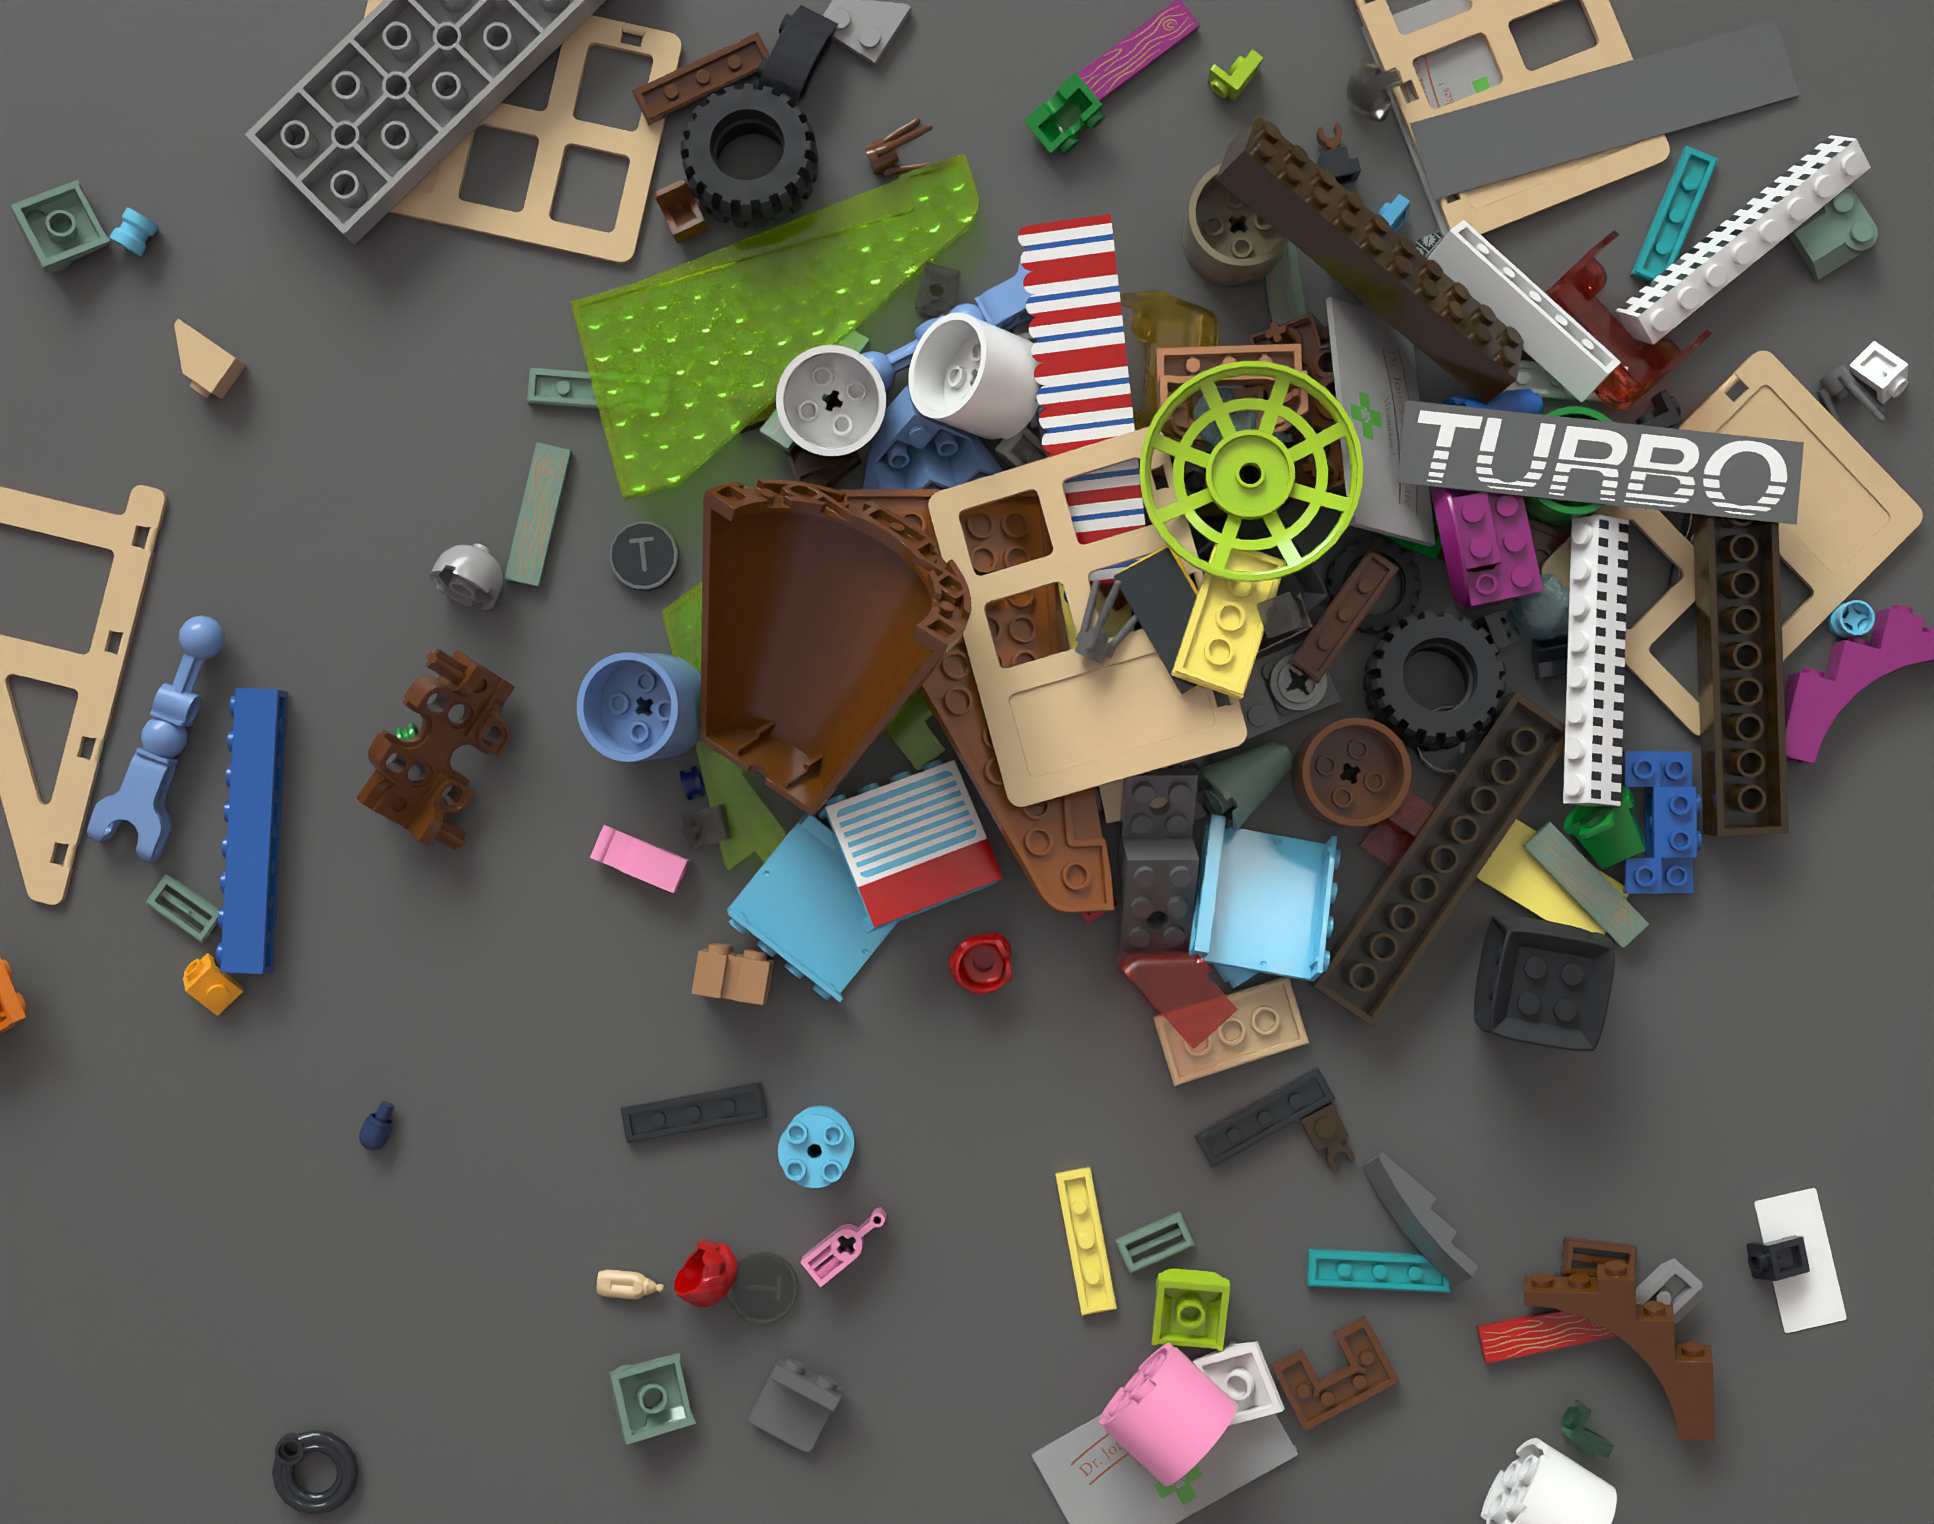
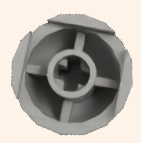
[429,543,504,610]

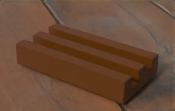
[1560,1237,1637,1277]

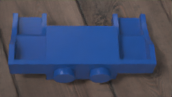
[1621,751,1702,894]

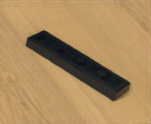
[1194,1067,1335,1168]
[620,1082,767,1143]

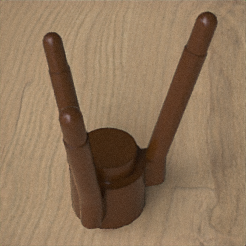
[865,118,955,178]

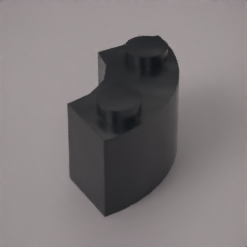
[756,5,838,107]

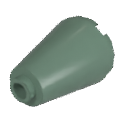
[1197,741,1293,831]

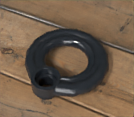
[272,1430,359,1515]

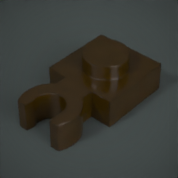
[1300,1102,1355,1171]

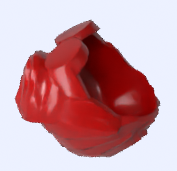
[948,932,1012,995]
[673,1240,737,1308]

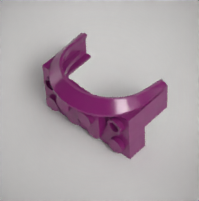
[1430,486,1543,613]

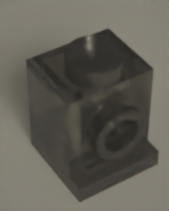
[915,262,961,320]

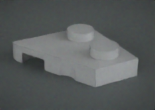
[823,0,911,67]

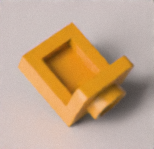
[183,953,243,1016]

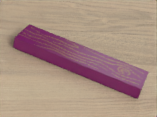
[1077,0,1200,102]

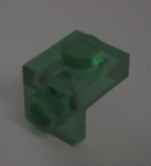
[1561,1400,1615,1459]

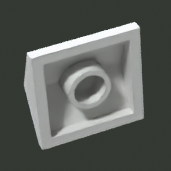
[1193,1341,1285,1426]

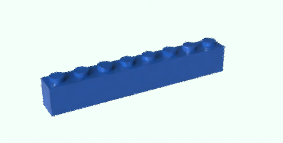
[216,687,288,974]

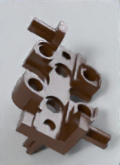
[1243,313,1345,509]
[357,648,515,850]

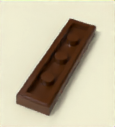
[632,32,770,125]
[1288,548,1399,683]

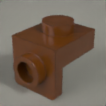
[654,179,709,244]

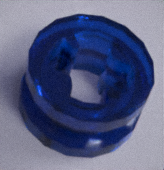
[679,766,706,801]

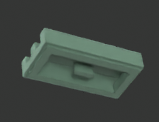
[145,874,220,944]
[1115,1211,1195,1274]

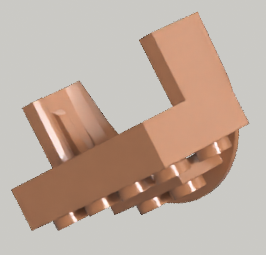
[1155,344,1308,443]

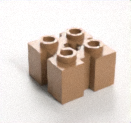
[691,943,776,1005]

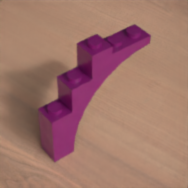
[1784,605,1934,765]

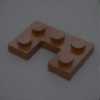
[1270,1316,1400,1431]

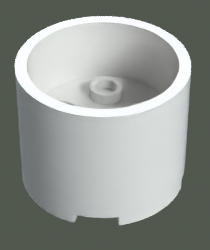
[908,312,1042,439]
[776,345,887,456]
[1481,1438,1617,1524]

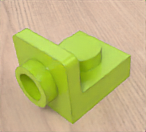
[1207,49,1263,101]

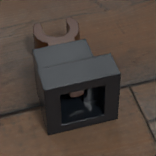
[1316,123,1361,185]

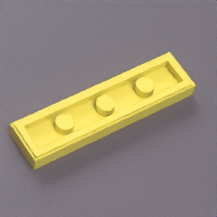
[1055,1167,1117,1315]

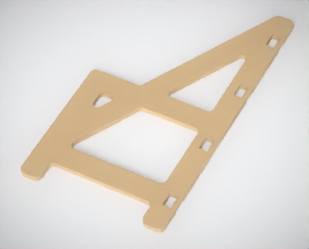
[0,485,167,905]

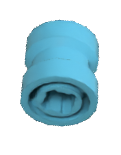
[109,207,159,256]
[1827,600,1875,638]

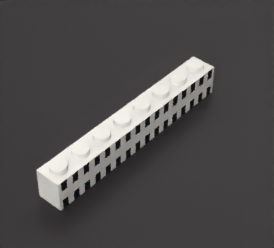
[1615,135,1871,345]
[1563,515,1629,807]

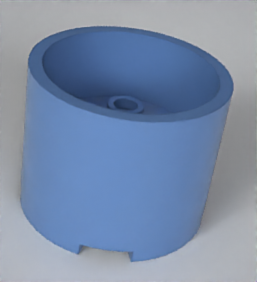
[577,652,701,762]

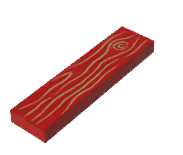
[1476,1309,1617,1363]

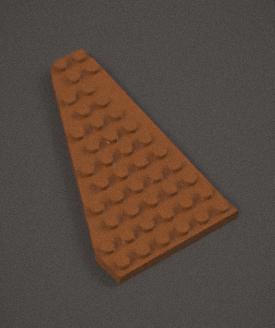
[839,489,1114,914]

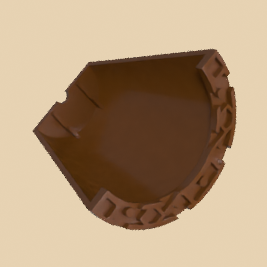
[700,479,971,816]

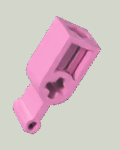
[590,825,691,893]
[800,1207,887,1288]

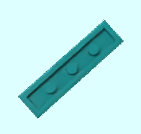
[1630,145,1719,283]
[1306,1249,1451,1293]

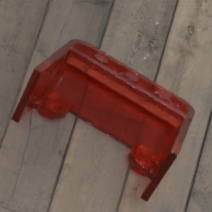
[1545,230,1712,411]
[1112,949,1238,1049]

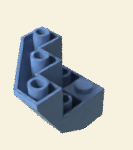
[863,385,1003,489]

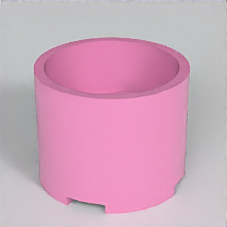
[1099,1343,1237,1486]

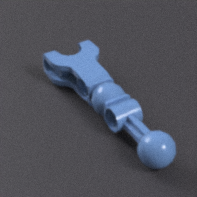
[862,261,1037,391]
[87,615,225,863]

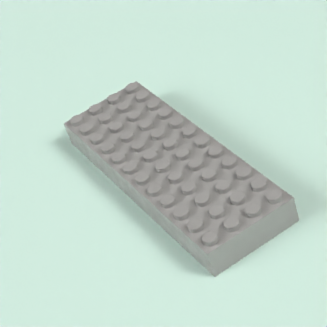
[245,0,606,245]

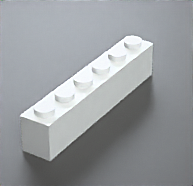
[1427,220,1621,403]

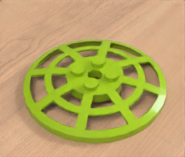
[1139,361,1363,582]

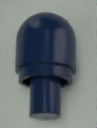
[359,1101,395,1150]

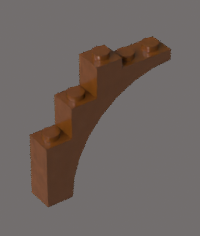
[1524,1261,1715,1441]

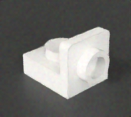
[1849,341,1908,404]

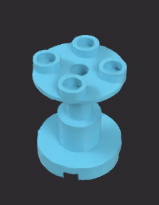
[778,1106,855,1188]

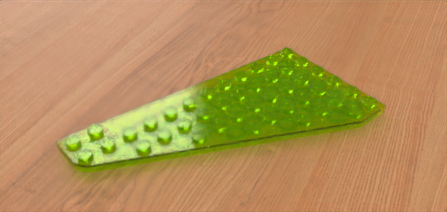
[570,153,979,501]

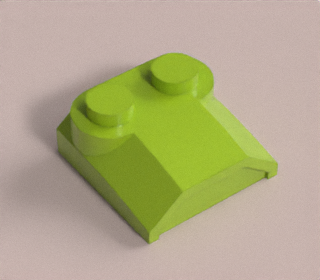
[1151,1269,1230,1351]

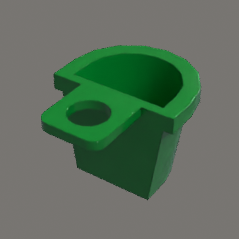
[1564,786,1646,869]

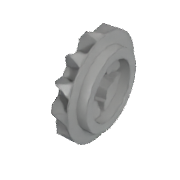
[1269,654,1327,711]

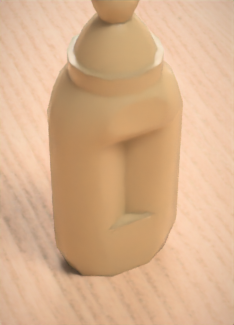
[596,1270,664,1300]

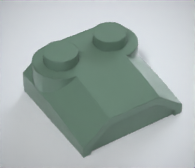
[10,180,111,272]
[1788,187,1879,282]
[608,1353,696,1445]

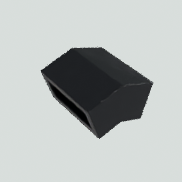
[1532,634,1568,679]

